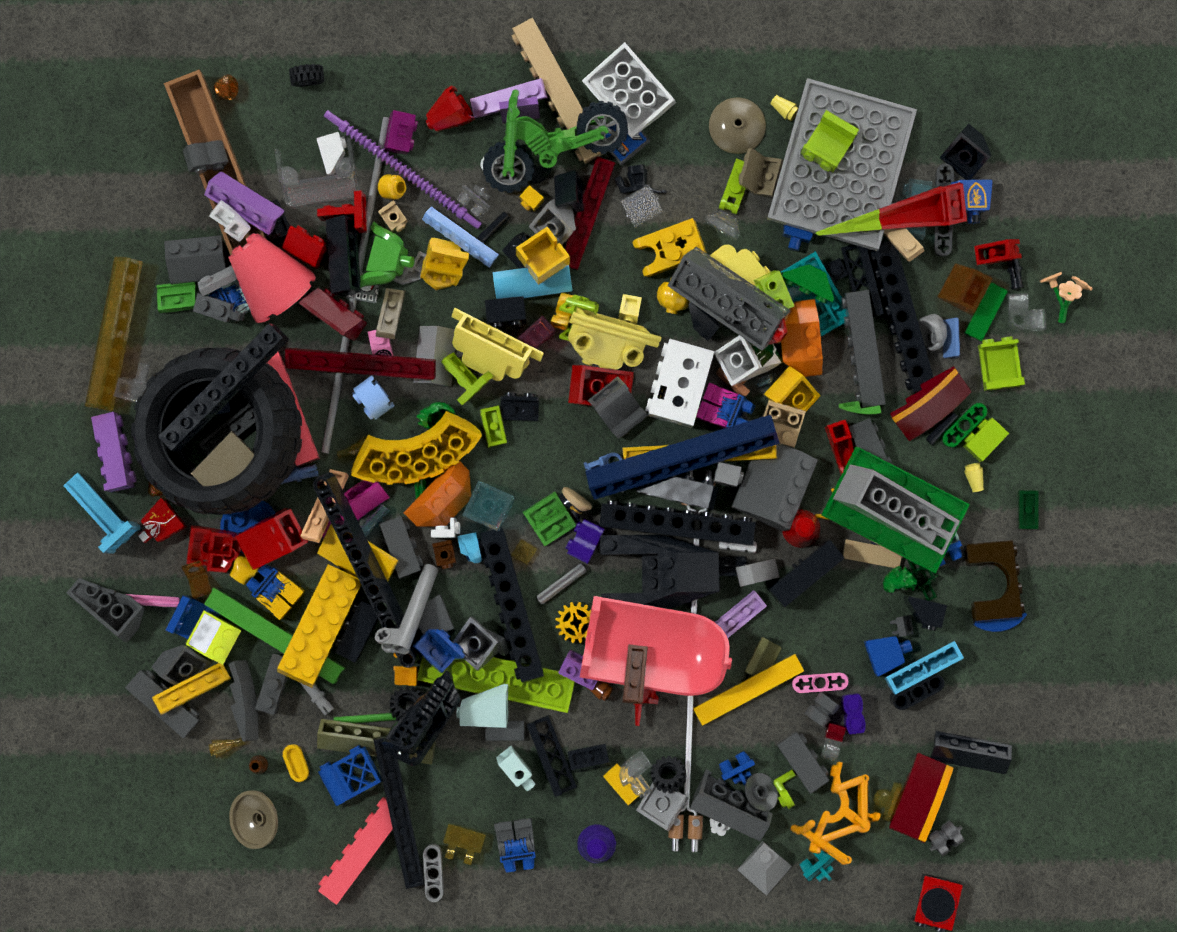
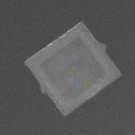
[620,184,663,228]

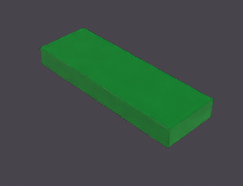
[964,282,1008,342]

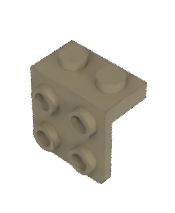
[739,148,784,197]

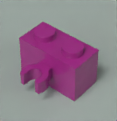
[384,110,418,155]

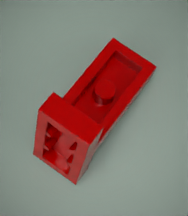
[317,191,367,233]

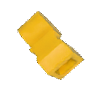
[551,293,573,331]

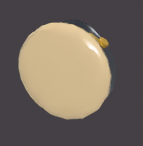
[558,487,592,521]

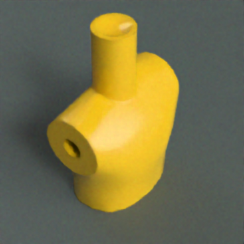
[230,555,260,585]

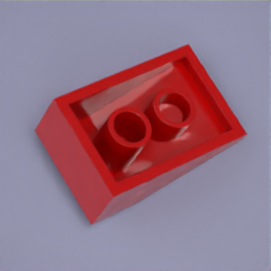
[568,365,634,406]

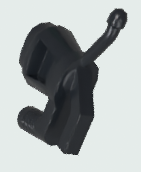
[615,164,667,203]

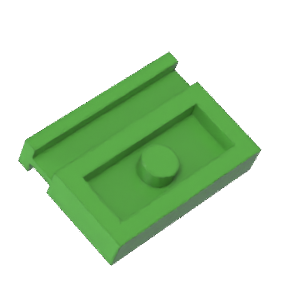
[157,282,197,313]

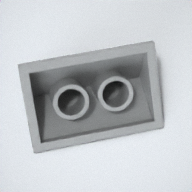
[413,326,456,387]

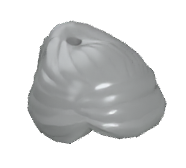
[918,314,947,351]

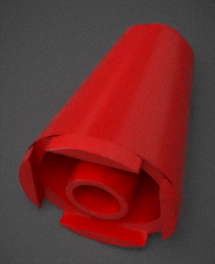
[782,510,820,548]

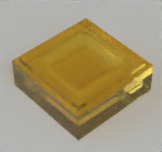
[511,539,537,565]

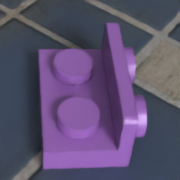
[559,649,597,690]

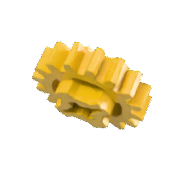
[555,602,591,643]

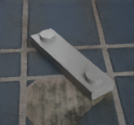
[198,265,237,296]

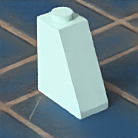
[456,684,508,728]

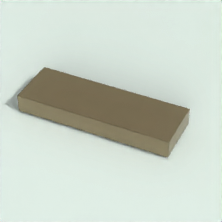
[376,288,405,339]

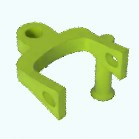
[559,295,599,341]

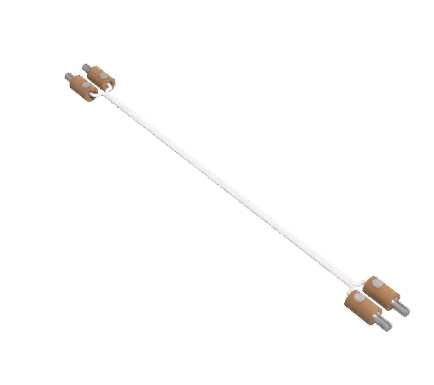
[668,470,715,852]

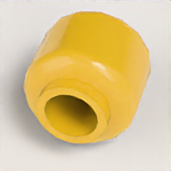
[378,174,406,200]

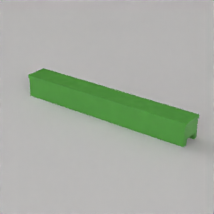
[204,587,346,684]

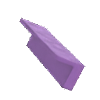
[204,172,284,235]

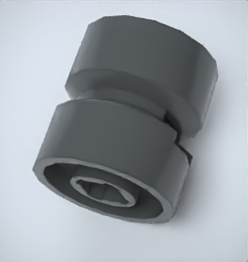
[804,692,840,728]

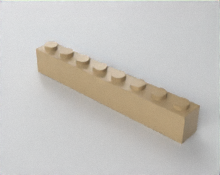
[511,18,603,164]

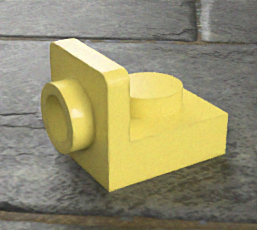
[619,294,642,324]

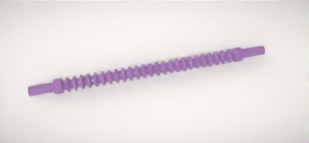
[324,110,482,229]

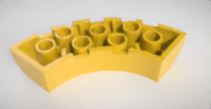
[351,411,482,485]

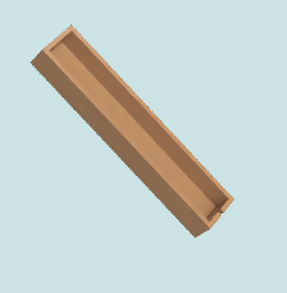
[164,70,268,255]

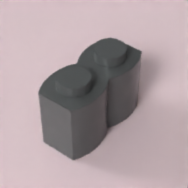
[183,140,229,174]

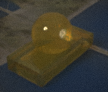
[874,782,903,821]

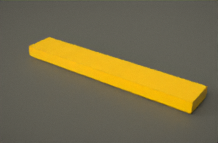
[693,654,804,726]

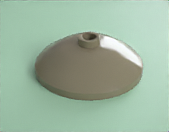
[709,97,766,154]
[229,790,278,849]

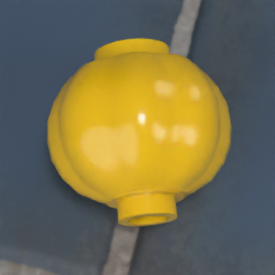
[657,278,690,314]

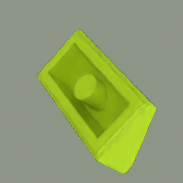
[480,406,507,448]

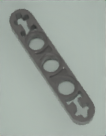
[934,163,954,257]

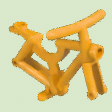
[791,762,880,865]

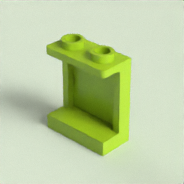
[978,336,1025,391]

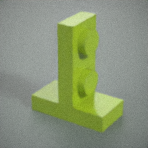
[441,352,494,405]

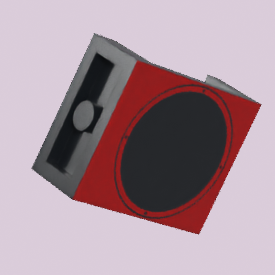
[912,873,963,932]

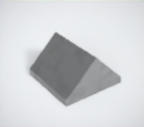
[452,616,500,671]

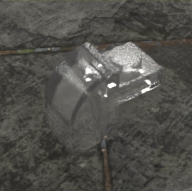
[619,750,652,798]

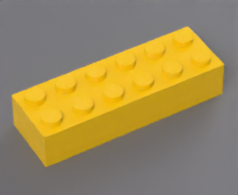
[277,564,362,688]

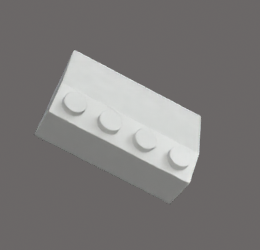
[582,42,676,138]

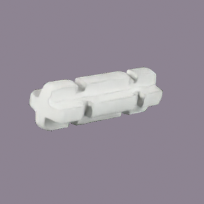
[719,542,757,553]

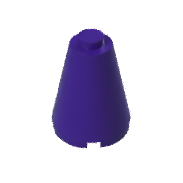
[577,824,616,863]

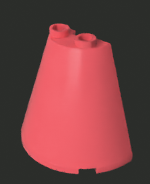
[228,233,316,323]

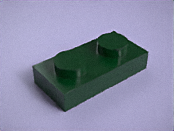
[1018,490,1039,529]

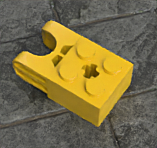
[632,218,708,277]

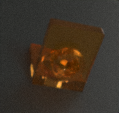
[182,560,211,599]

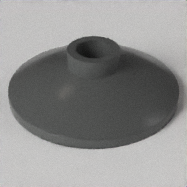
[745,773,778,811]

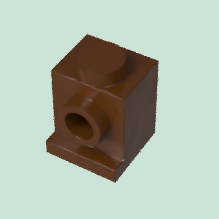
[432,540,457,569]

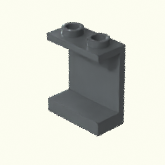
[588,376,648,439]

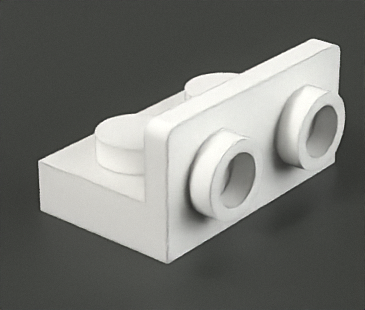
[431,518,460,538]

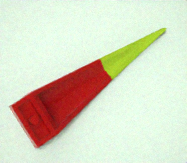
[815,182,967,236]

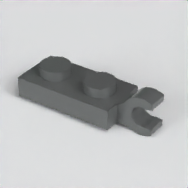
[193,293,245,323]

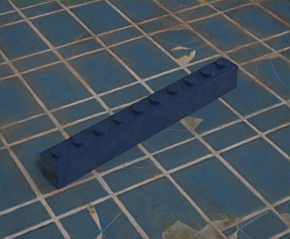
[586,415,780,500]

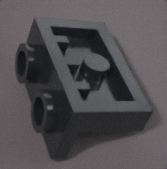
[500,392,539,421]

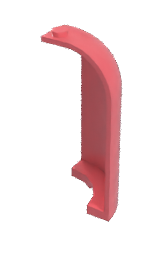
[580,596,732,696]

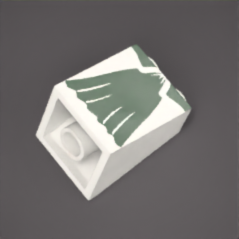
[714,335,783,386]

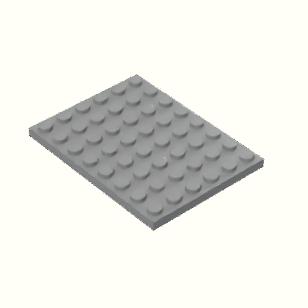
[767,78,917,251]

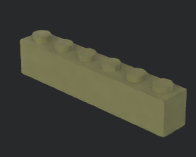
[317,719,436,764]

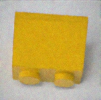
[764,366,821,412]

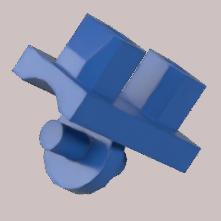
[719,751,755,786]

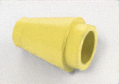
[770,95,798,121]
[964,463,984,492]

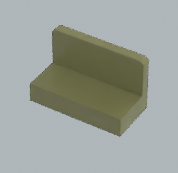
[744,637,781,676]

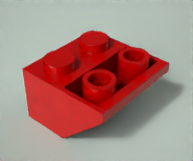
[282,225,328,269]

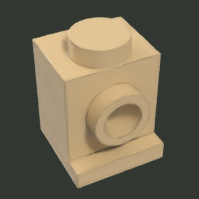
[378,200,408,232]

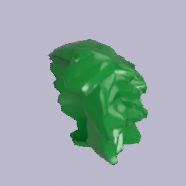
[416,402,456,429]
[883,566,917,593]

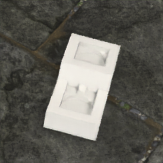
[209,200,251,242]

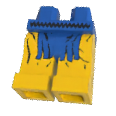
[246,564,305,620]

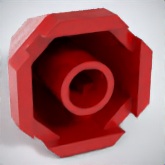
[426,85,475,132]

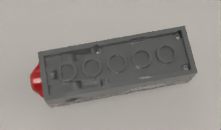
[668,247,791,351]

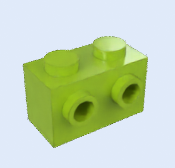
[754,270,794,312]

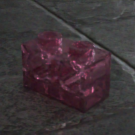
[517,315,556,349]

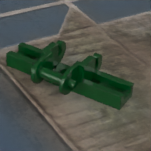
[907,560,938,601]

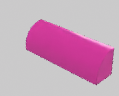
[322,480,390,538]

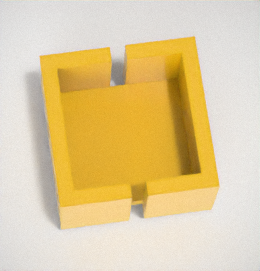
[516,227,570,285]

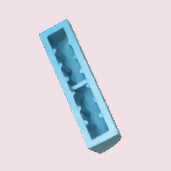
[493,265,572,299]
[885,641,964,694]

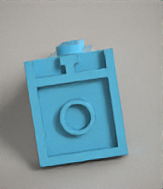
[63,472,142,554]

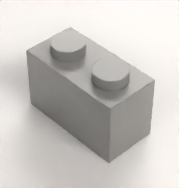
[713,462,744,488]

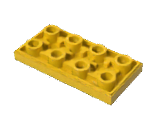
[317,524,398,590]

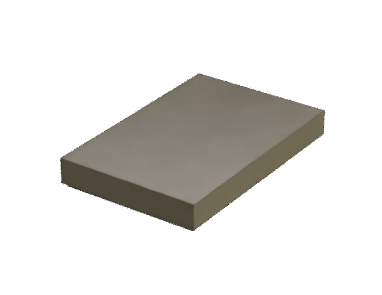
[191,431,254,486]

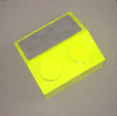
[186,610,241,665]

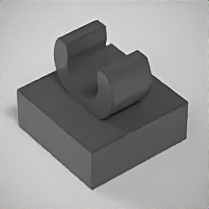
[890,615,914,637]

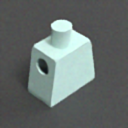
[496,746,535,791]

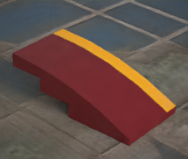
[890,366,971,441]
[889,753,954,843]

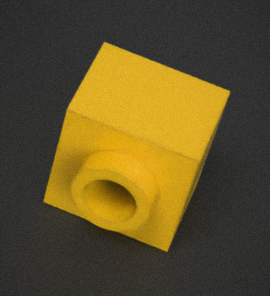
[519,185,544,211]

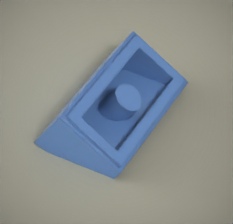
[943,318,960,358]

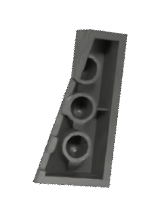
[690,769,773,841]

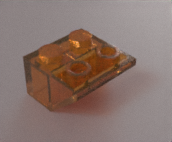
[937,263,993,315]

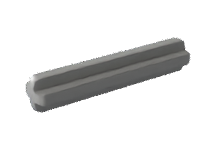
[537,564,586,604]

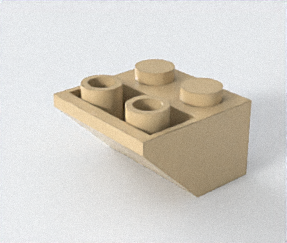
[763,400,806,448]

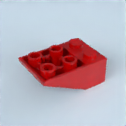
[235,508,308,570]

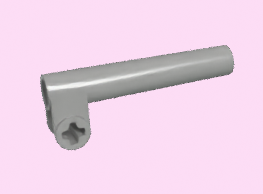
[375,564,438,654]

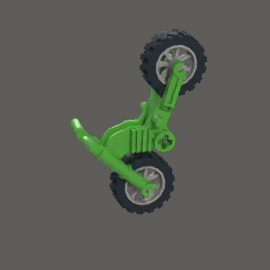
[483,89,628,193]

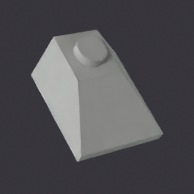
[529,198,576,251]
[737,841,792,896]

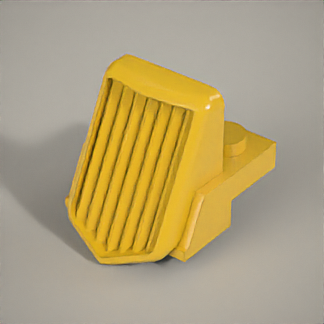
[420,238,469,290]

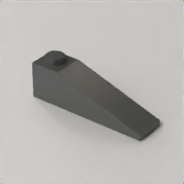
[66,578,144,643]

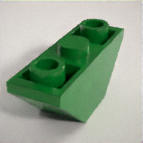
[781,264,834,304]

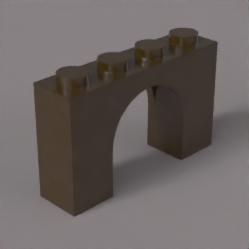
[964,540,1025,623]

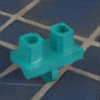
[800,849,835,882]

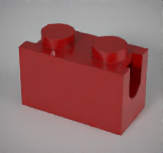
[974,239,1022,265]

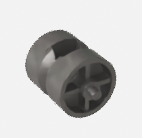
[928,820,965,857]

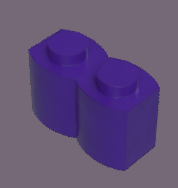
[565,519,605,564]
[841,693,866,734]

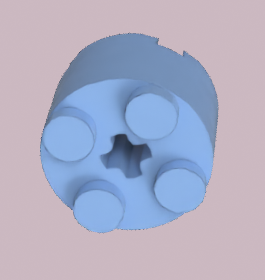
[352,375,395,420]

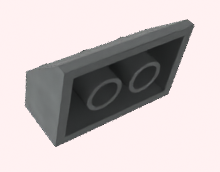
[164,235,227,285]

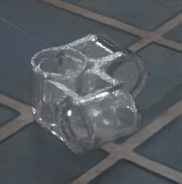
[1006,293,1047,331]

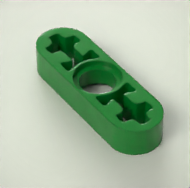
[942,403,987,448]

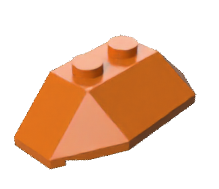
[781,299,823,377]
[404,460,471,527]

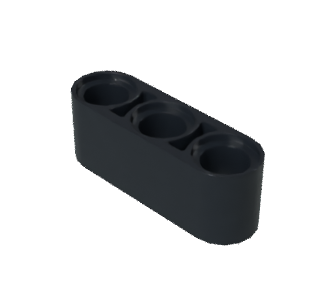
[890,673,945,710]

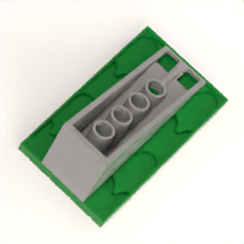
[821,447,970,573]

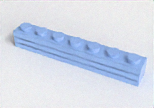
[422,206,499,268]

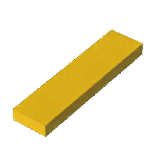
[152,663,231,715]

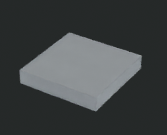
[636,783,688,831]

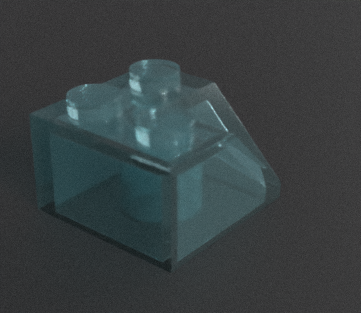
[463,480,515,531]

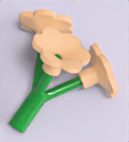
[1040,272,1093,323]

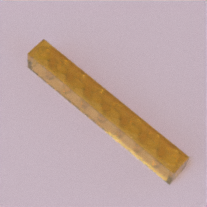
[85,257,143,411]

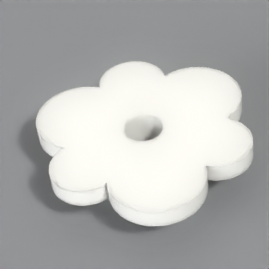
[709,819,730,836]

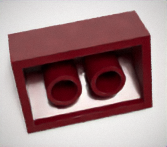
[299,288,367,341]

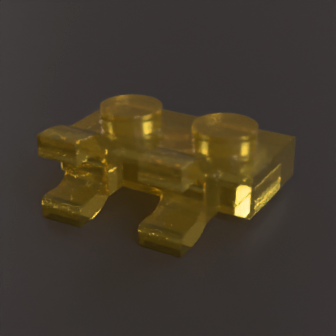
[443,824,486,865]

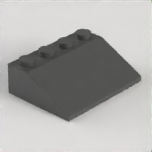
[732,444,818,531]

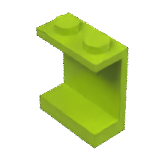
[800,110,859,173]

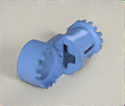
[584,453,622,471]

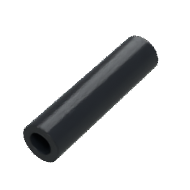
[477,212,510,244]
[926,412,959,446]

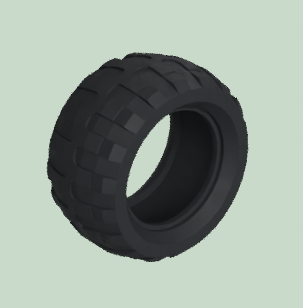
[131,347,302,515]

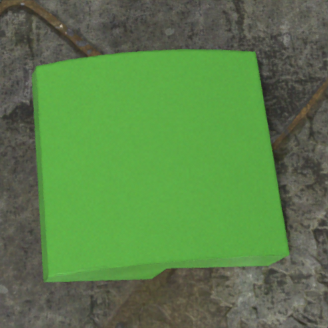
[523,492,576,546]

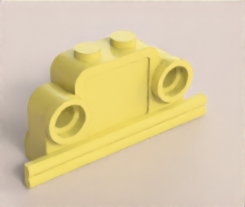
[706,245,771,300]
[568,307,661,370]
[451,308,544,381]

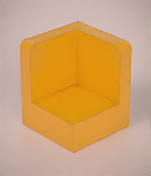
[393,666,418,686]

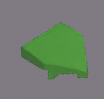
[839,401,881,414]

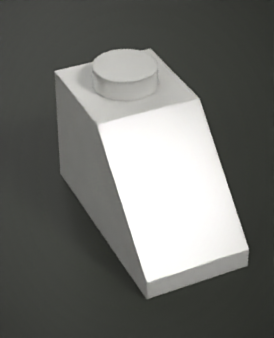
[316,132,347,178]

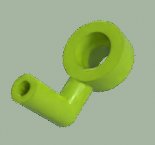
[773,770,796,809]

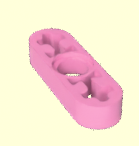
[792,672,848,693]

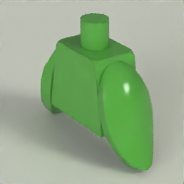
[360,221,415,288]

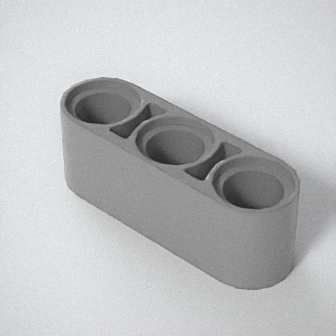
[736,559,780,587]
[423,843,444,902]

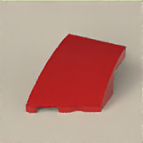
[186,525,242,573]

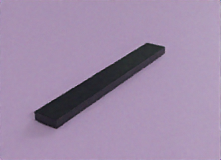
[373,735,425,889]

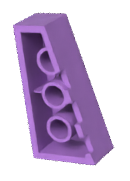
[91,412,136,492]

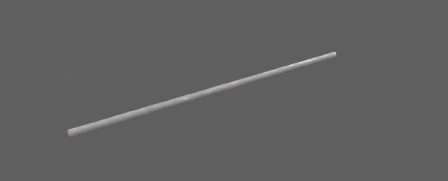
[321,117,389,454]

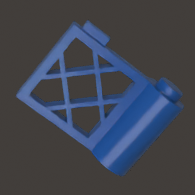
[318,745,382,806]

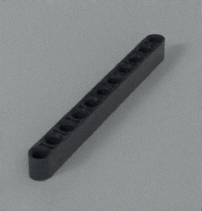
[313,472,422,668]

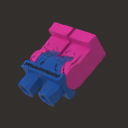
[696,383,755,428]

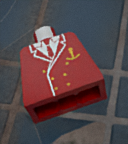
[138,498,187,543]

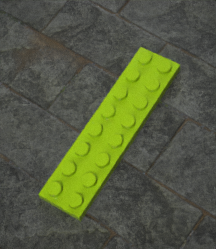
[417,656,575,713]

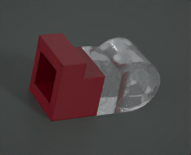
[821,723,846,761]

